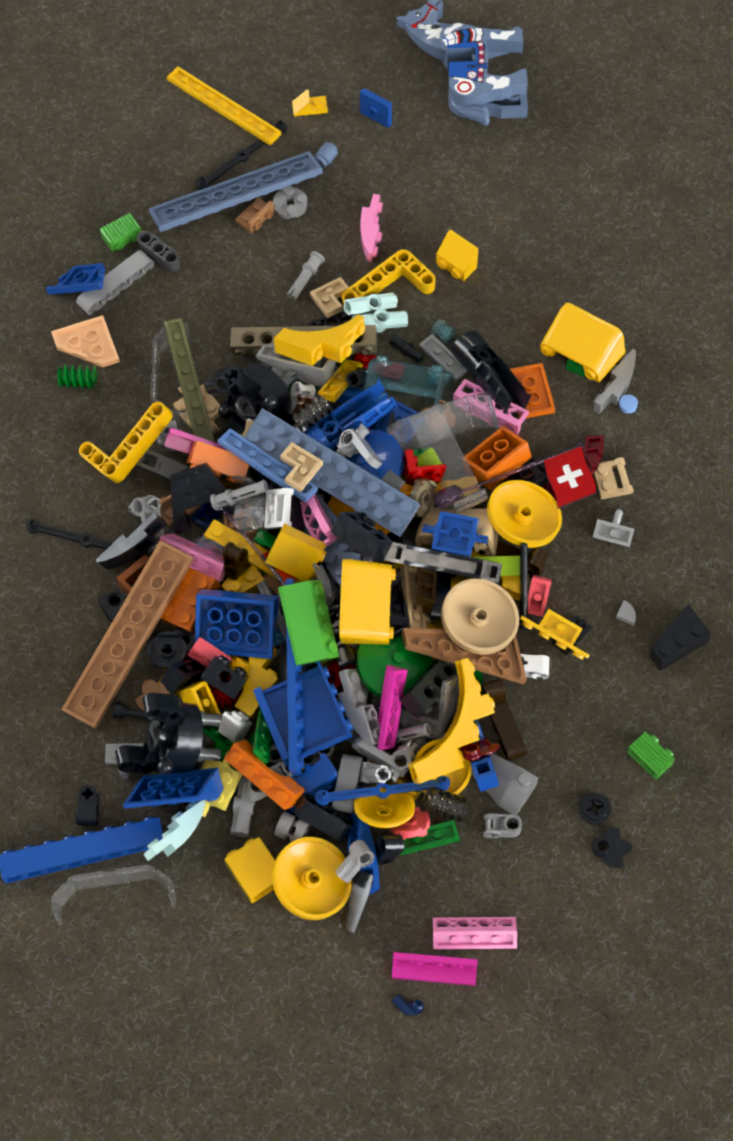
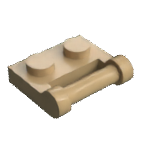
[593,457,634,500]

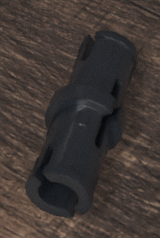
[390,334,425,364]

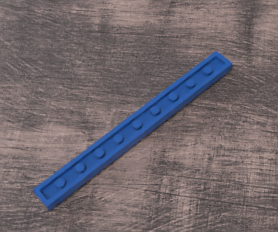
[286,578,304,776]

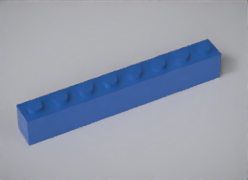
[0,817,163,884]

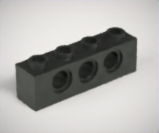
[399,659,459,718]

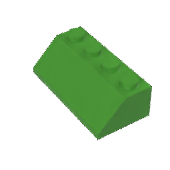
[278,580,339,665]

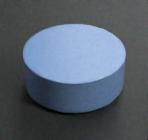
[619,394,638,413]

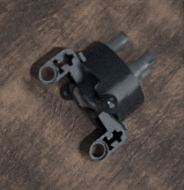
[204,362,298,422]
[115,693,221,775]

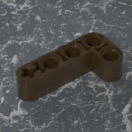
[472,540,548,578]
[480,678,527,761]

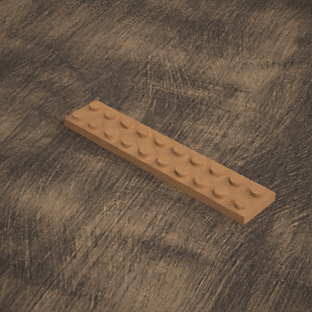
[61,540,194,729]

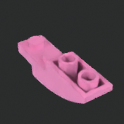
[360,194,383,263]

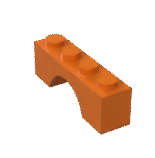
[224,739,305,810]

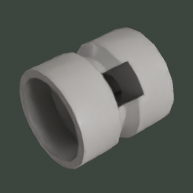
[274,811,311,842]

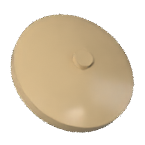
[441,579,519,654]

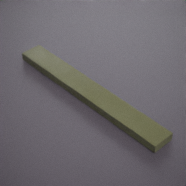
[164,318,215,442]

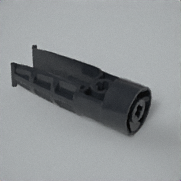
[451,331,531,414]

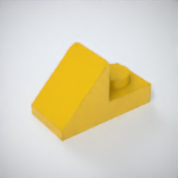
[292,90,328,116]

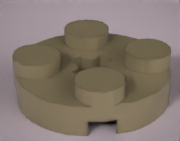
[408,478,438,517]

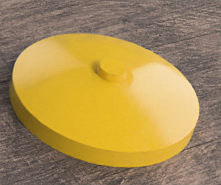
[487,480,562,548]
[272,837,352,920]

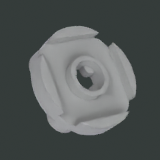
[273,186,307,219]

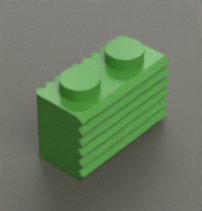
[100,213,142,252]
[627,731,675,780]

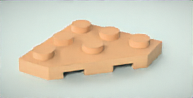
[51,315,120,368]

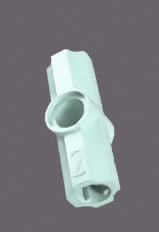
[343,292,398,316]
[352,309,408,333]

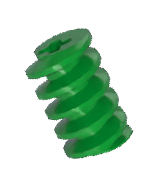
[57,364,97,389]

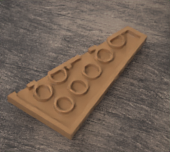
[401,628,527,684]

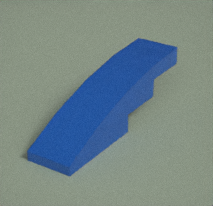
[348,812,380,895]

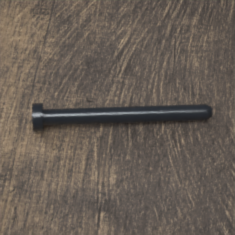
[518,543,528,629]

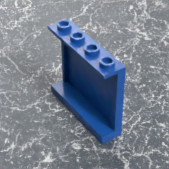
[253,661,353,766]

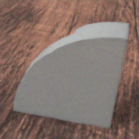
[616,600,636,626]

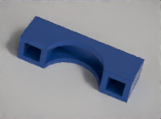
[471,719,500,792]

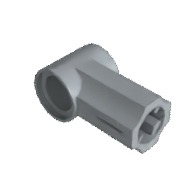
[359,762,391,785]
[335,840,374,883]

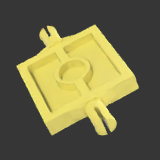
[201,751,242,817]

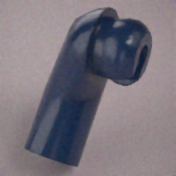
[392,994,424,1015]

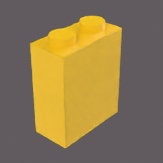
[265,523,327,581]
[224,837,275,904]

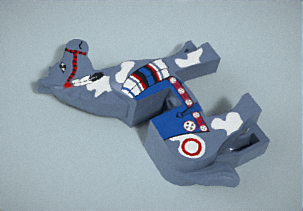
[397,0,528,126]

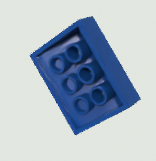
[195,589,279,659]
[123,768,224,808]

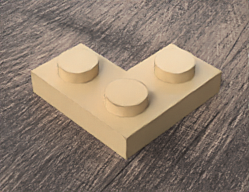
[310,277,349,318]
[280,442,323,492]

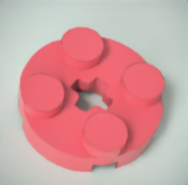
[390,807,430,839]

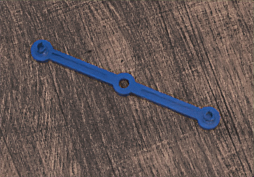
[315,775,450,806]

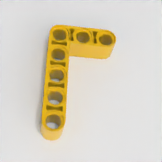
[342,249,435,309]
[79,402,173,483]

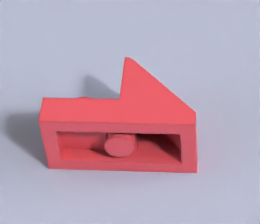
[528,575,552,617]

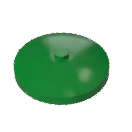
[355,635,433,698]

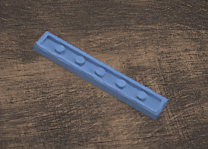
[218,428,318,503]

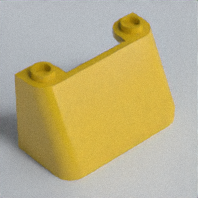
[540,303,625,383]
[339,559,396,645]

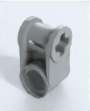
[483,813,522,838]

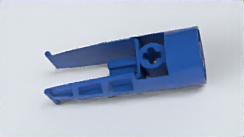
[303,379,398,452]

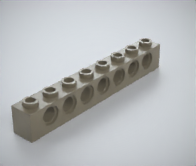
[230,325,377,357]

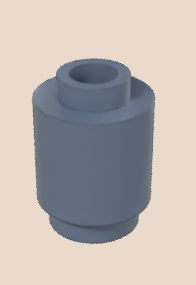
[314,142,338,168]

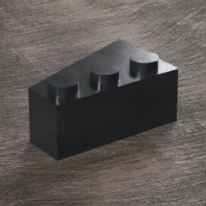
[331,512,393,563]
[649,604,711,671]

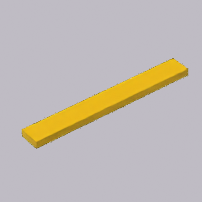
[167,67,281,145]

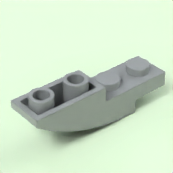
[593,349,636,414]
[338,669,380,745]

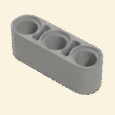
[332,754,364,814]

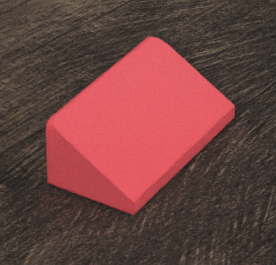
[187,638,232,673]

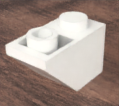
[219,711,253,743]

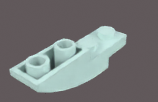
[143,800,206,861]

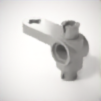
[335,424,383,469]
[129,495,165,552]
[352,738,418,783]

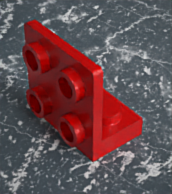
[402,449,446,486]

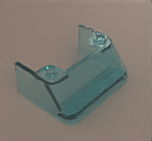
[365,355,446,406]

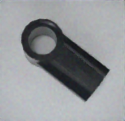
[346,367,372,389]

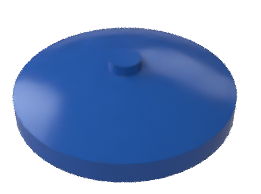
[345,430,405,480]

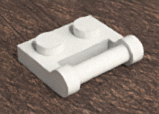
[264,488,294,529]

